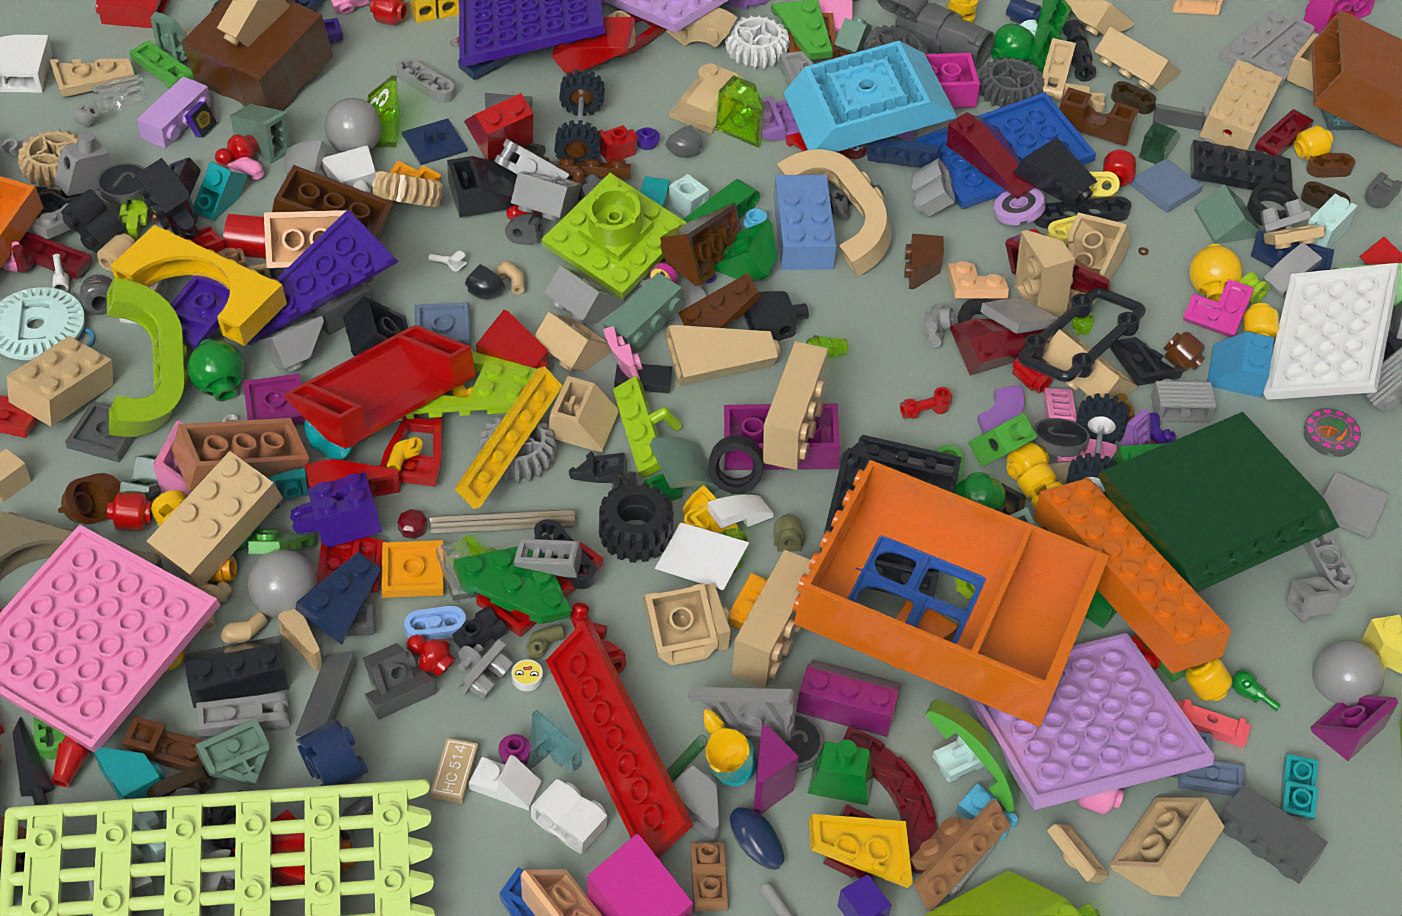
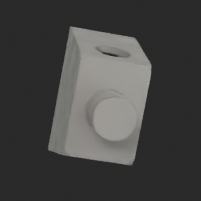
[55,132,111,196]

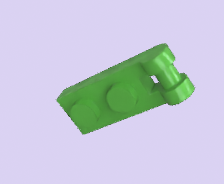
[129,40,194,89]

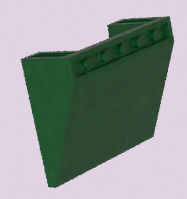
[1097,412,1340,593]

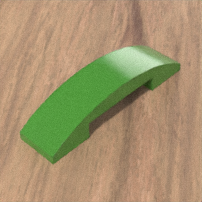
[925,699,1019,813]

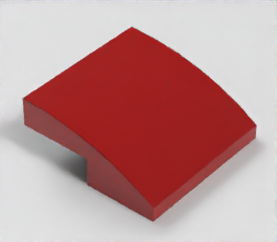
[316,537,384,593]

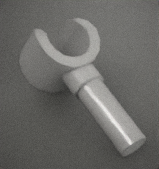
[2,134,37,158]

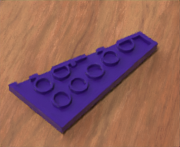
[247,210,399,345]

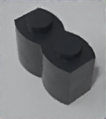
[61,189,125,254]

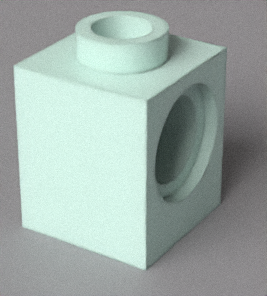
[668,174,709,217]

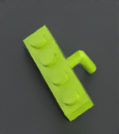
[613,376,682,478]

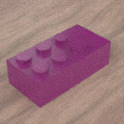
[724,403,840,470]

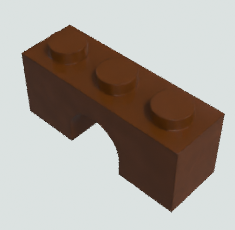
[1059,87,1139,146]

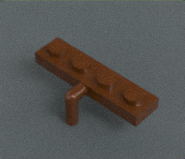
[540,156,631,200]

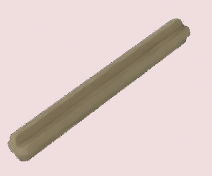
[430,509,576,534]

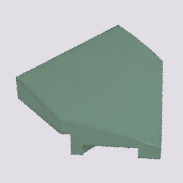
[150,12,187,62]
[195,718,270,786]

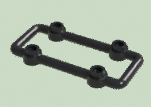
[1018,288,1146,382]

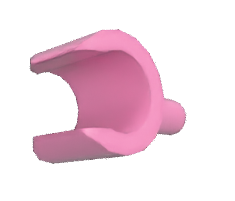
[3,241,19,272]

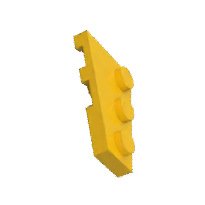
[808,814,913,888]

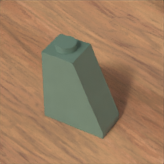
[230,104,291,164]

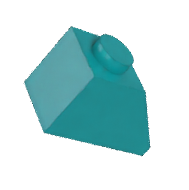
[94,747,165,800]

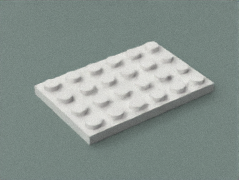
[1263,263,1400,400]

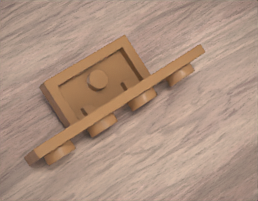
[911,799,1010,911]

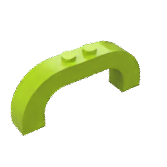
[107,278,188,437]

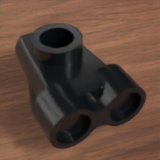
[452,606,508,649]

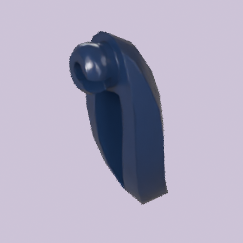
[730,807,784,870]

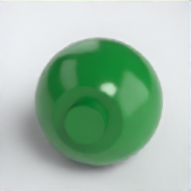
[187,339,245,402]

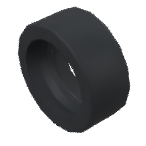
[1247,182,1299,229]
[709,435,764,494]

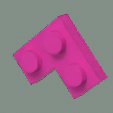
[1183,279,1254,338]

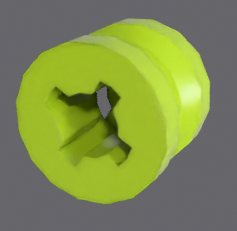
[1240,271,1270,305]

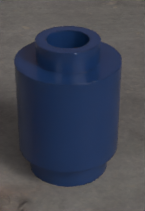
[1006,0,1041,24]

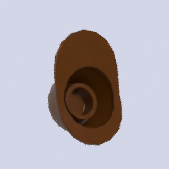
[58,473,121,524]

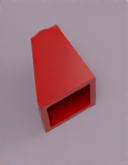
[464,93,534,161]

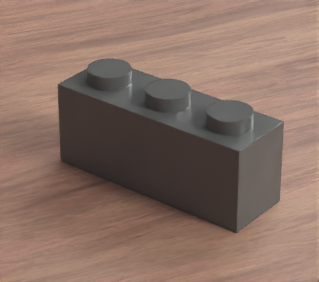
[1219,784,1328,884]

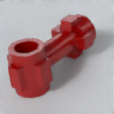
[900,387,953,419]

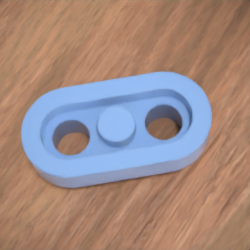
[404,606,466,641]

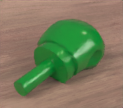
[1232,669,1281,711]

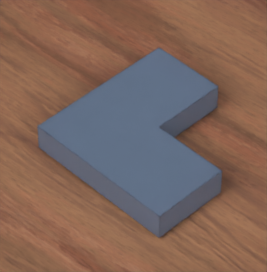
[1178,731,1244,797]

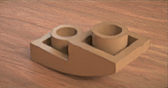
[216,248,247,267]
[690,842,728,912]

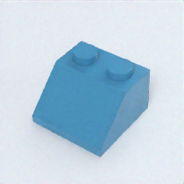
[1207,331,1274,398]

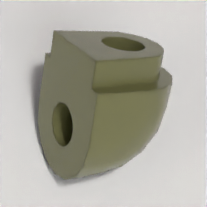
[773,514,804,552]

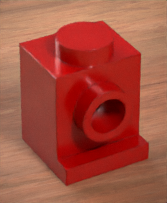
[597,125,638,163]

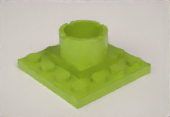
[541,173,687,299]

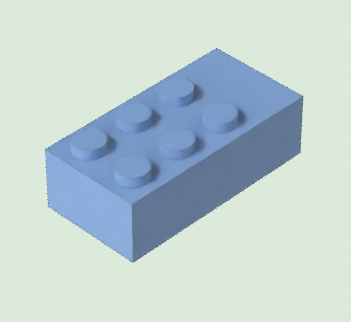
[773,175,836,270]

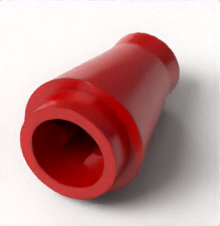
[51,736,90,788]

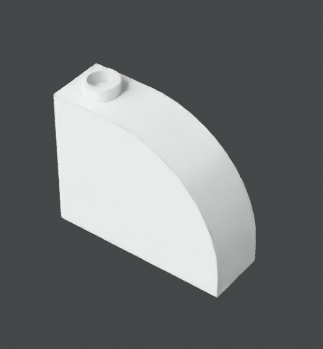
[0,35,53,93]

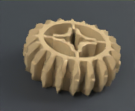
[18,129,79,189]
[372,171,443,207]

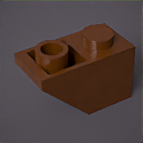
[904,233,944,289]

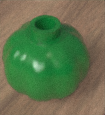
[991,23,1034,62]
[954,472,1006,510]

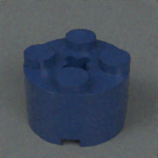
[296,720,368,786]

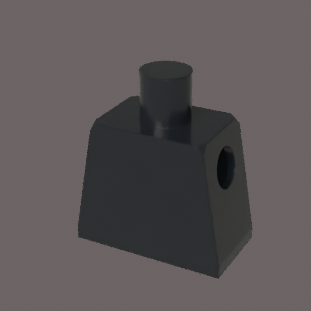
[743,291,809,342]

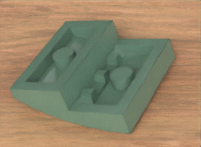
[650,437,719,493]

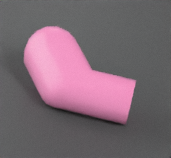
[227,157,264,180]

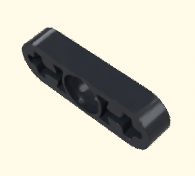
[534,519,596,589]

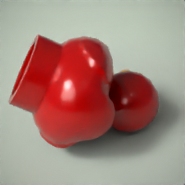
[215,134,258,165]
[406,634,456,678]

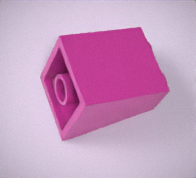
[587,834,693,916]

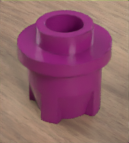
[498,734,531,765]

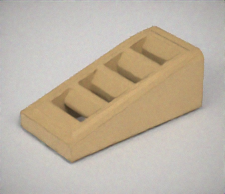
[278,609,322,672]

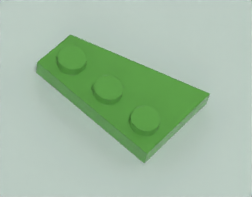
[771,0,833,60]

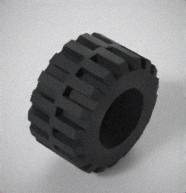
[599,483,674,563]

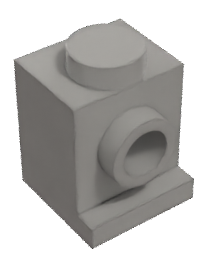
[1286,577,1340,622]

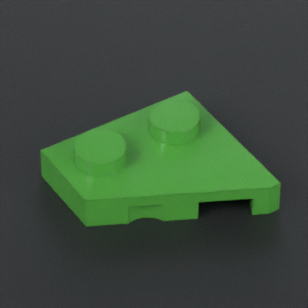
[249,528,316,554]

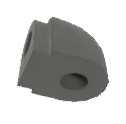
[665,125,704,157]
[505,214,543,245]

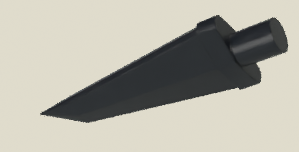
[12,717,55,805]

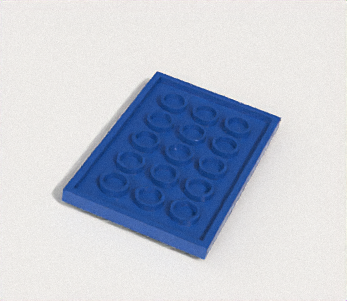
[914,92,1096,209]

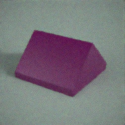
[1310,695,1398,761]
[753,725,799,814]

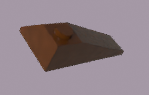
[660,203,741,286]

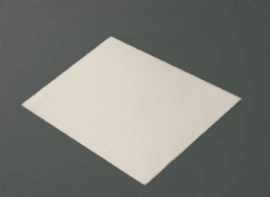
[655,522,749,590]

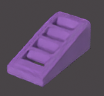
[1121,409,1151,446]

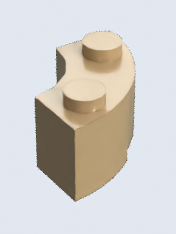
[666,7,738,48]

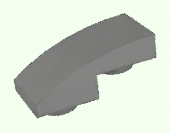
[1262,242,1322,297]

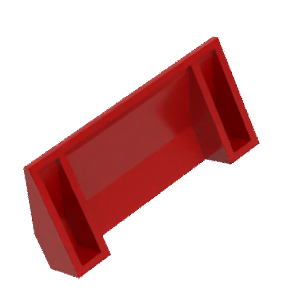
[284,325,476,449]

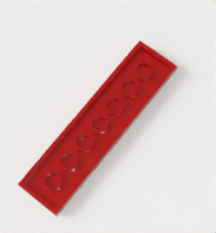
[545,621,694,859]

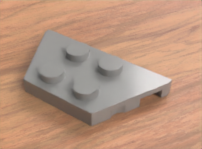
[687,687,795,741]

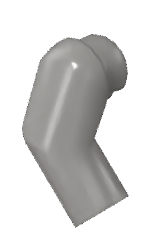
[73,105,99,127]

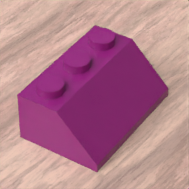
[796,660,902,737]

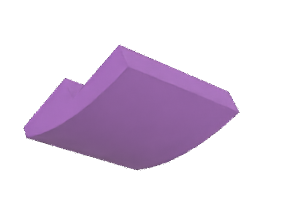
[748,96,800,140]

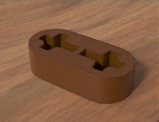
[1306,153,1355,178]

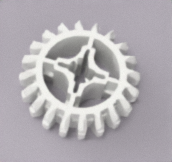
[725,15,790,69]

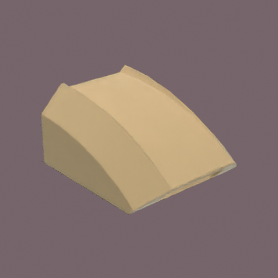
[642,583,718,666]

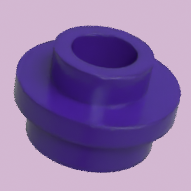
[636,127,660,150]

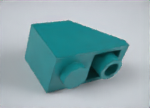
[193,161,248,220]

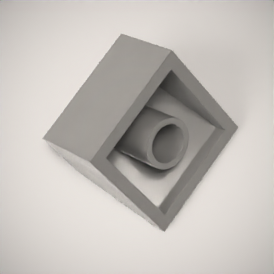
[544,265,625,324]

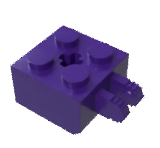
[290,472,382,547]

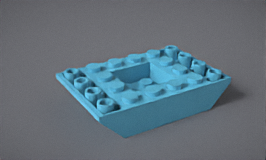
[783,41,956,152]

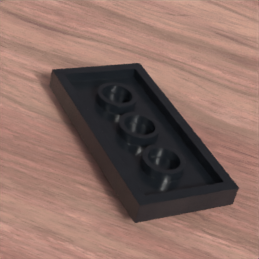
[1190,140,1293,190]

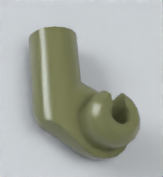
[526,624,564,658]

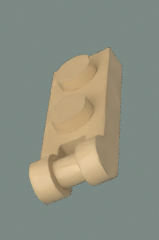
[1042,38,1076,101]

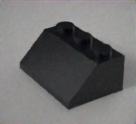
[184,636,289,708]

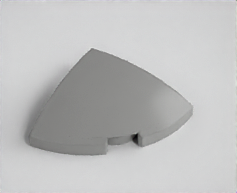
[284,141,327,176]

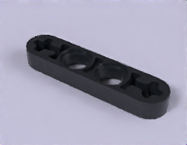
[1034,196,1132,229]

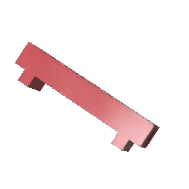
[1177,699,1251,748]

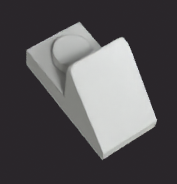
[469,755,542,811]

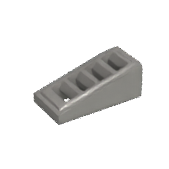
[514,539,582,578]

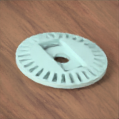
[0,287,85,360]

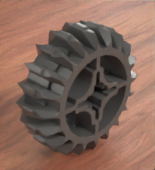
[863,25,928,54]
[979,56,1044,108]

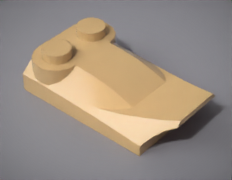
[669,63,748,134]

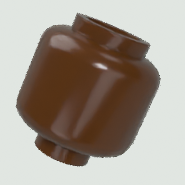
[1163,332,1205,372]

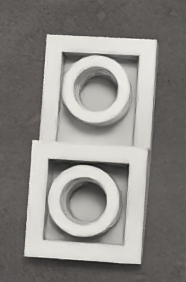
[707,494,773,528]

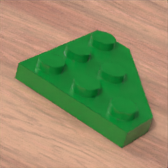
[453,546,571,624]

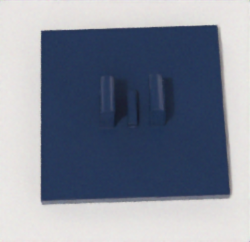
[402,118,467,165]

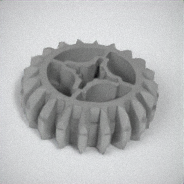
[478,413,556,483]

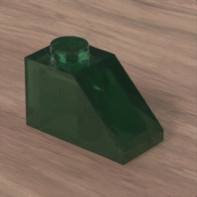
[1139,122,1181,165]

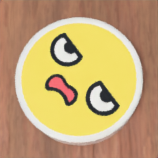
[511,659,543,691]

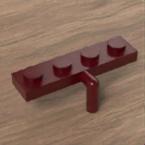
[10,232,93,280]

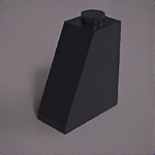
[1014,137,1098,206]

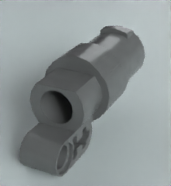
[878,0,994,68]

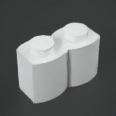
[531,779,607,854]

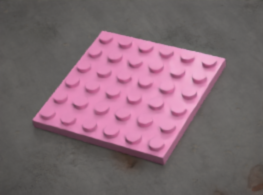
[0,525,220,752]

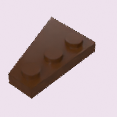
[678,273,761,328]

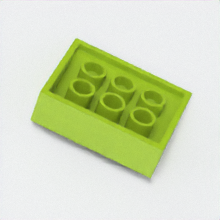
[923,870,1082,916]

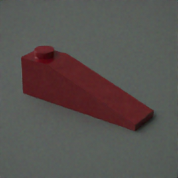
[946,112,1035,199]
[949,318,1052,376]

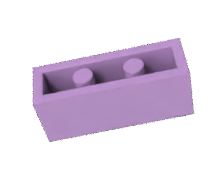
[137,76,211,149]

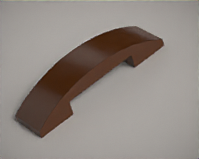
[122,716,216,778]

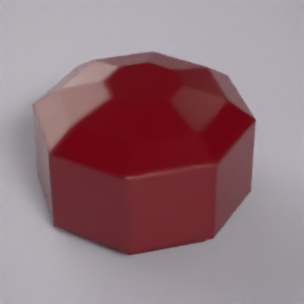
[397,509,428,539]

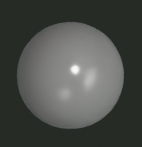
[324,98,382,153]
[247,550,318,618]
[1313,640,1385,706]

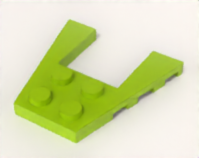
[406,351,537,419]

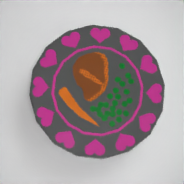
[1304,409,1361,457]

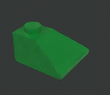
[714,220,777,281]

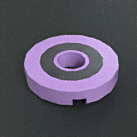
[994,188,1045,226]

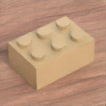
[6,336,113,427]

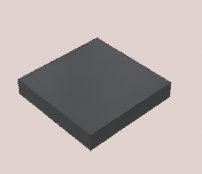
[65,401,136,463]

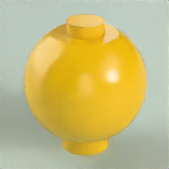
[1189,244,1243,303]

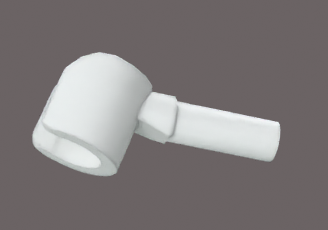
[428,251,467,272]
[52,254,69,292]

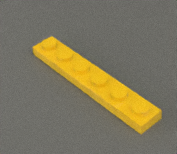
[454,366,563,509]

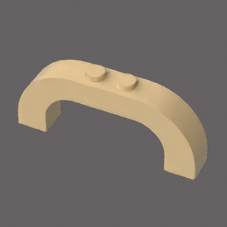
[777,149,892,277]

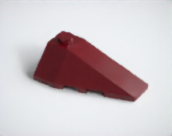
[1005,234,1112,293]

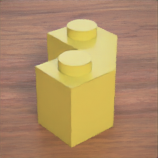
[1361,615,1402,674]

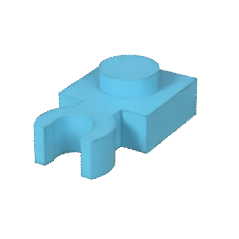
[956,784,1018,840]

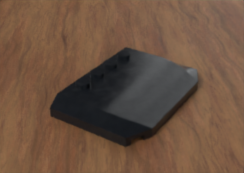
[820,435,962,598]

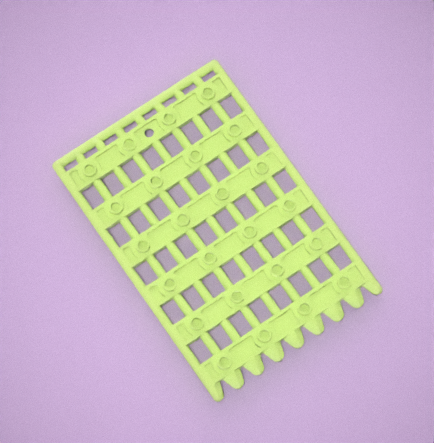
[0,779,435,916]

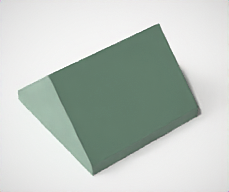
[1194,184,1260,244]

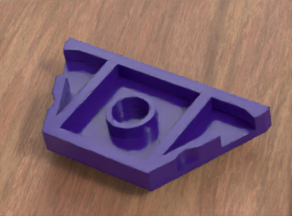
[170,275,230,349]

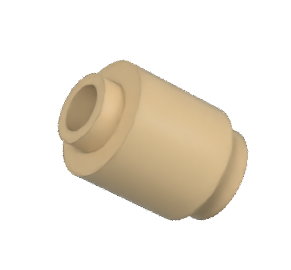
[97,234,135,271]

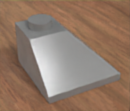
[258,316,324,372]

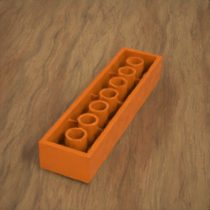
[1034,478,1231,674]

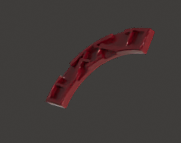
[843,726,937,874]

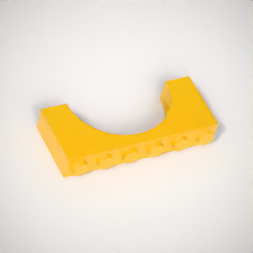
[110,225,287,346]

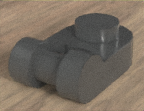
[1365,172,1402,208]

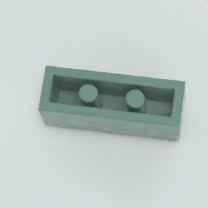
[603,273,685,353]

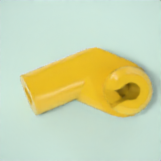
[387,436,423,472]

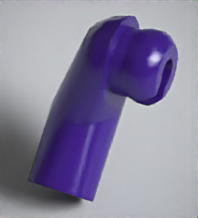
[1150,412,1176,444]

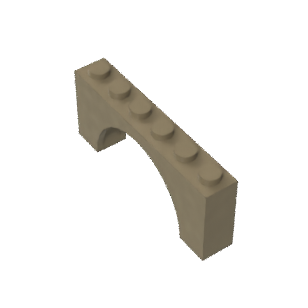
[0,511,164,581]

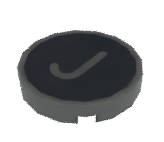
[96,163,145,204]
[1033,418,1090,457]

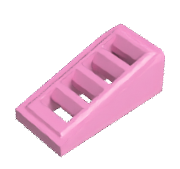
[1044,387,1077,422]

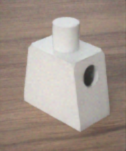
[321,145,375,194]

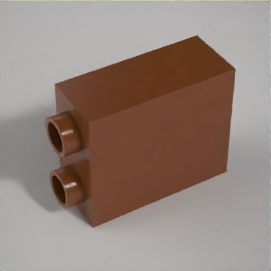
[1311,10,1402,147]

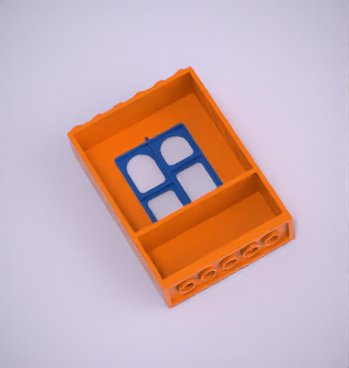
[792,460,1109,727]

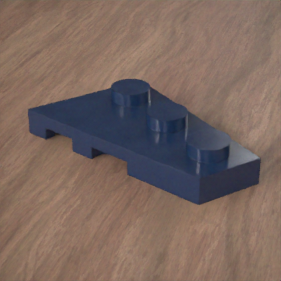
[1251,231,1334,272]
[295,552,381,645]

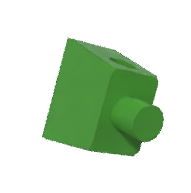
[968,413,1037,467]

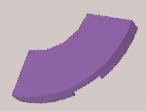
[977,385,1024,440]

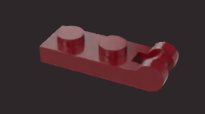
[1255,109,1314,156]

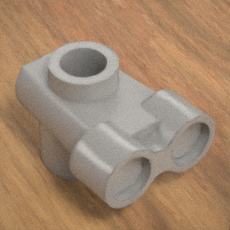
[923,304,955,348]

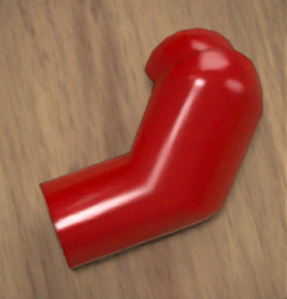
[570,603,608,639]

